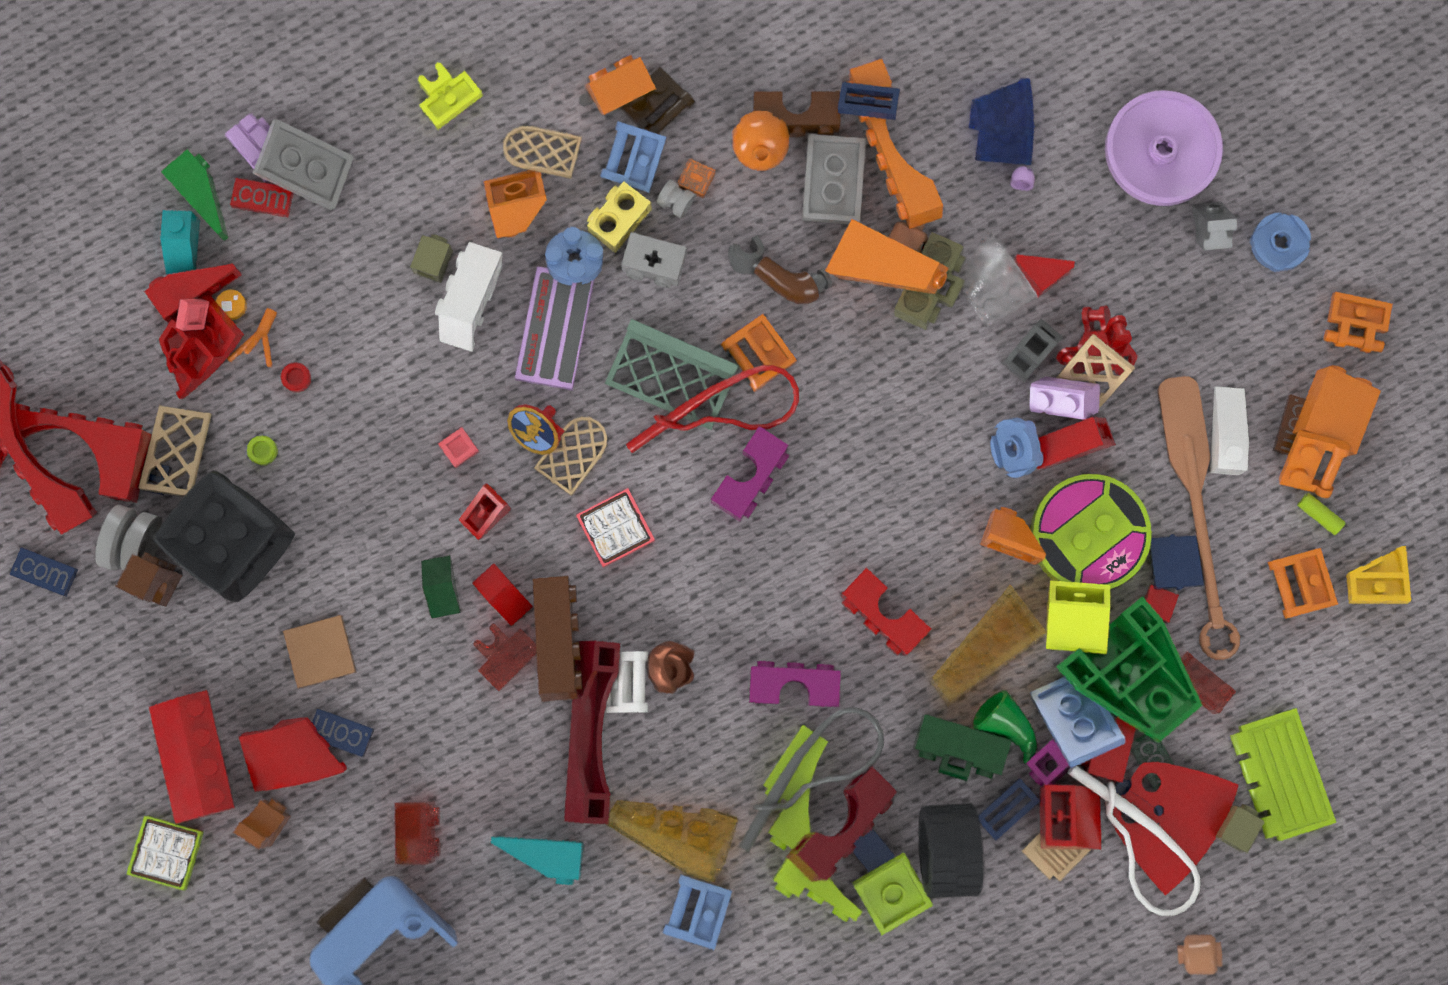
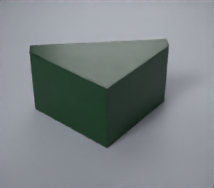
[421,555,461,619]

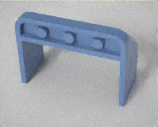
[310,876,458,985]

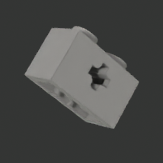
[621,232,687,288]

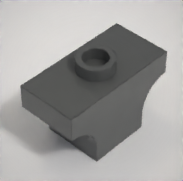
[1192,202,1237,250]
[1002,319,1063,382]

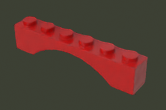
[0,360,97,535]

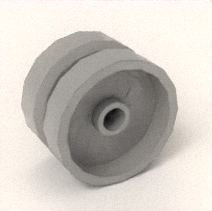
[95,504,162,572]

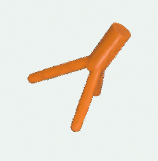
[227,308,277,367]

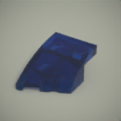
[968,78,1034,165]

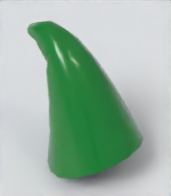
[972,690,1038,765]

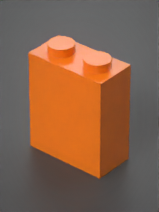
[1293,365,1381,456]

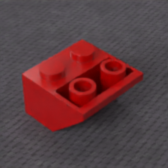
[1040,785,1102,850]

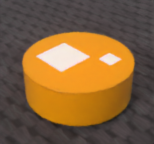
[216,290,247,320]

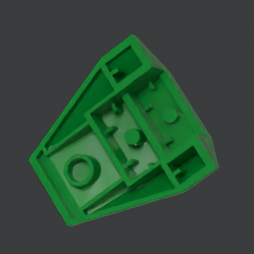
[1057,597,1203,743]

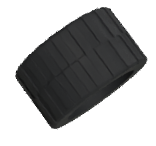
[918,803,984,898]

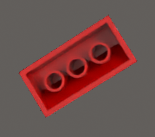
[149,690,236,824]

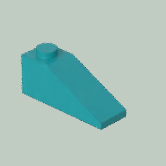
[491,836,584,885]

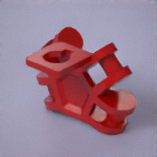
[1056,306,1138,381]

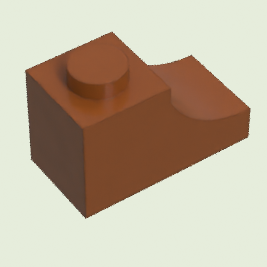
[233,798,291,849]

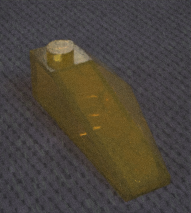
[605,800,739,883]

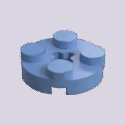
[1250,213,1311,272]
[545,227,603,285]
[990,418,1043,478]

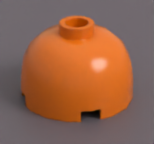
[732,111,789,171]

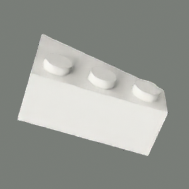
[435,242,502,352]

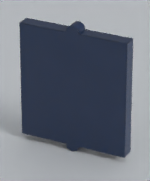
[1149,534,1204,591]

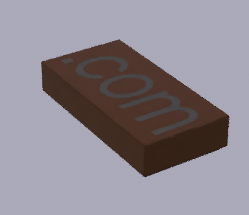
[1272,394,1306,455]

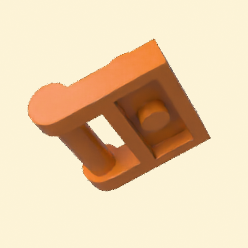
[720,314,797,392]
[1279,430,1351,498]
[1267,548,1338,619]

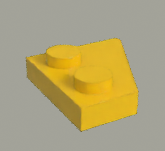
[1346,546,1411,604]

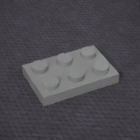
[253,119,354,210]
[802,134,866,224]

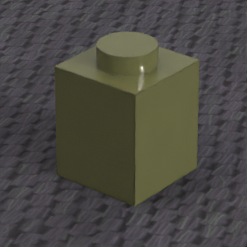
[410,234,453,283]
[1216,804,1265,853]

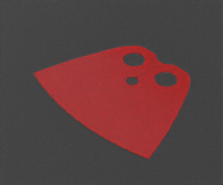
[1113,762,1239,896]

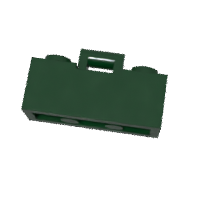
[913,714,1012,782]

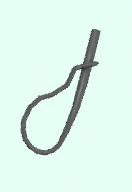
[739,707,884,852]

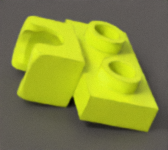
[418,63,483,130]

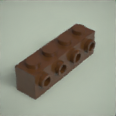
[533,576,583,702]

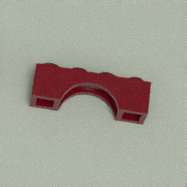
[786,766,897,882]

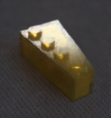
[931,585,1046,707]

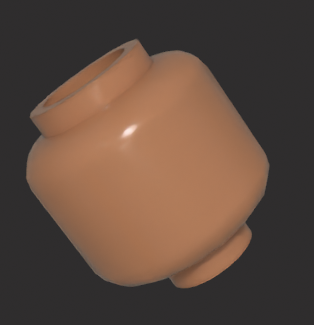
[888,221,929,253]
[1178,934,1223,975]

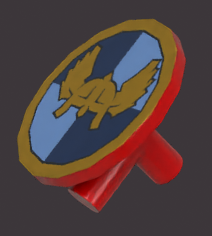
[507,404,565,455]

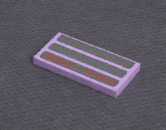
[515,266,594,390]

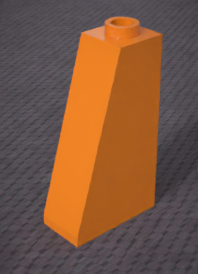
[825,219,949,294]

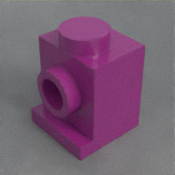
[1026,739,1070,786]

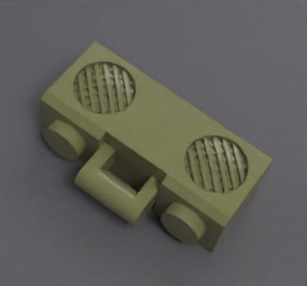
[894,232,966,330]

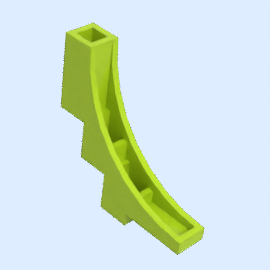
[763,725,863,922]

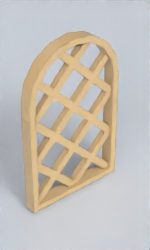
[503,126,582,178]
[534,417,607,496]

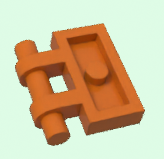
[1324,292,1393,353]

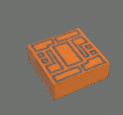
[678,159,715,198]

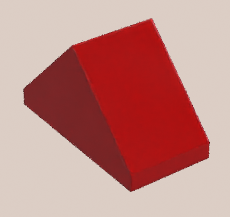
[1012,254,1075,298]
[459,483,511,540]
[472,563,533,626]

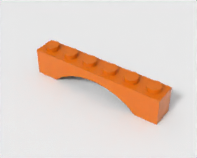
[848,59,943,229]

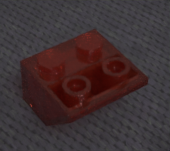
[395,801,441,865]

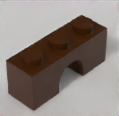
[753,91,841,137]
[115,552,182,607]

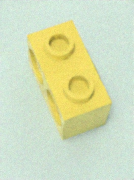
[587,181,652,253]

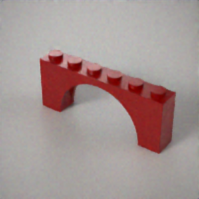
[0,403,152,503]

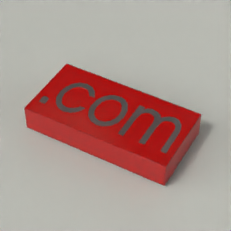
[230,178,294,218]

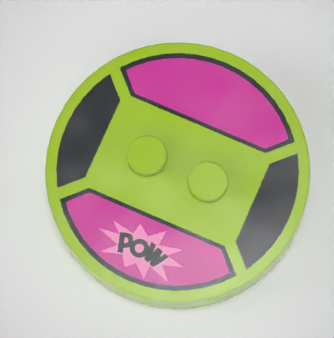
[1030,474,1152,589]

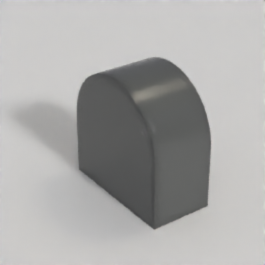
[579,92,592,106]

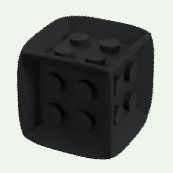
[154,470,295,602]

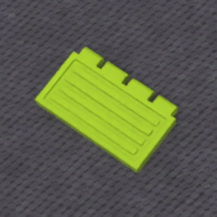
[1230,708,1337,841]

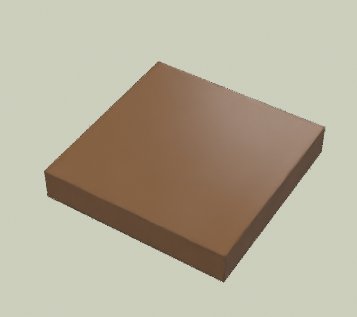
[283,615,357,689]

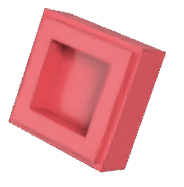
[175,298,209,331]
[438,427,479,468]

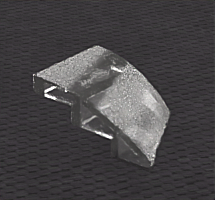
[958,231,1037,327]

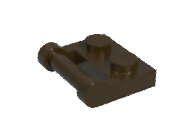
[619,66,696,135]

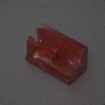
[1181,651,1236,714]

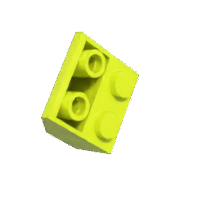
[1046,580,1110,654]

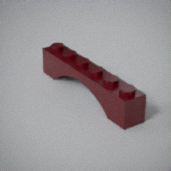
[564,641,620,824]

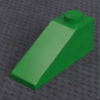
[161,149,228,241]

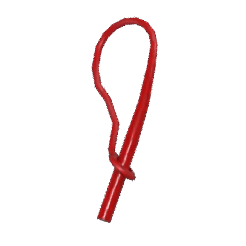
[626,365,799,453]

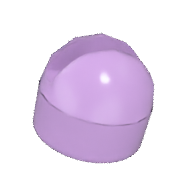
[1011,166,1035,191]

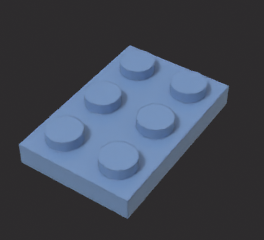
[1030,677,1125,768]

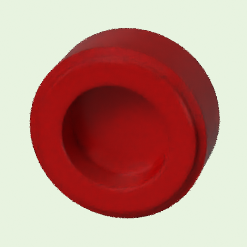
[281,362,311,393]

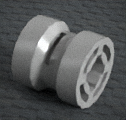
[656,179,696,219]

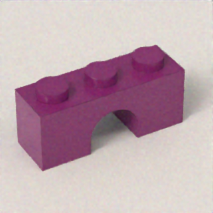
[711,426,790,522]
[749,661,841,708]

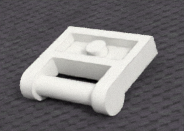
[605,651,648,713]

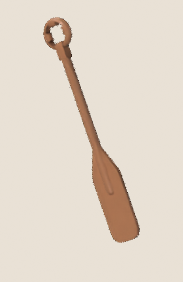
[1158,376,1240,660]

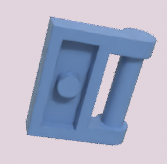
[600,121,667,193]
[663,874,732,950]

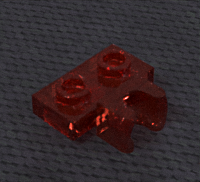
[473,623,537,692]

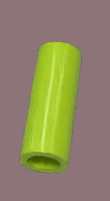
[1297,492,1346,536]

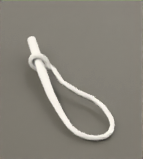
[1068,766,1200,916]

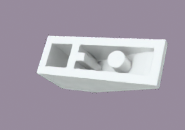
[1210,386,1249,475]

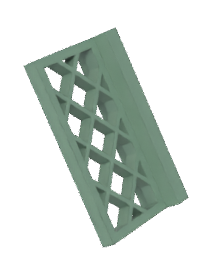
[605,319,740,430]

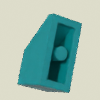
[160,210,200,275]

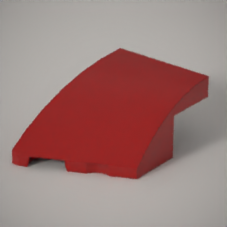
[159,295,244,399]
[238,717,347,792]

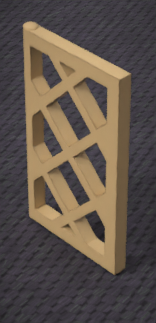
[1056,335,1135,419]
[139,406,212,497]

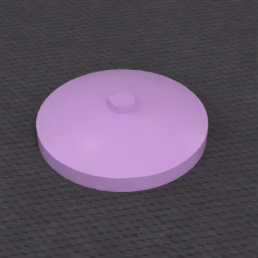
[1105,91,1223,206]

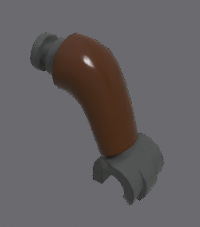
[728,235,832,304]

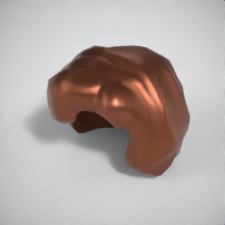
[646,641,695,694]

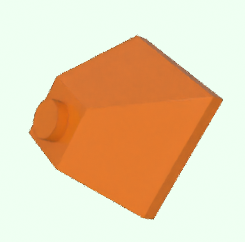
[484,170,547,238]
[980,507,1046,565]

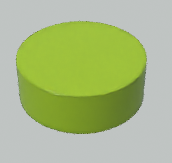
[247,435,278,466]

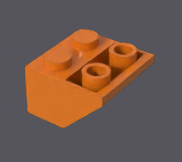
[585,55,656,115]

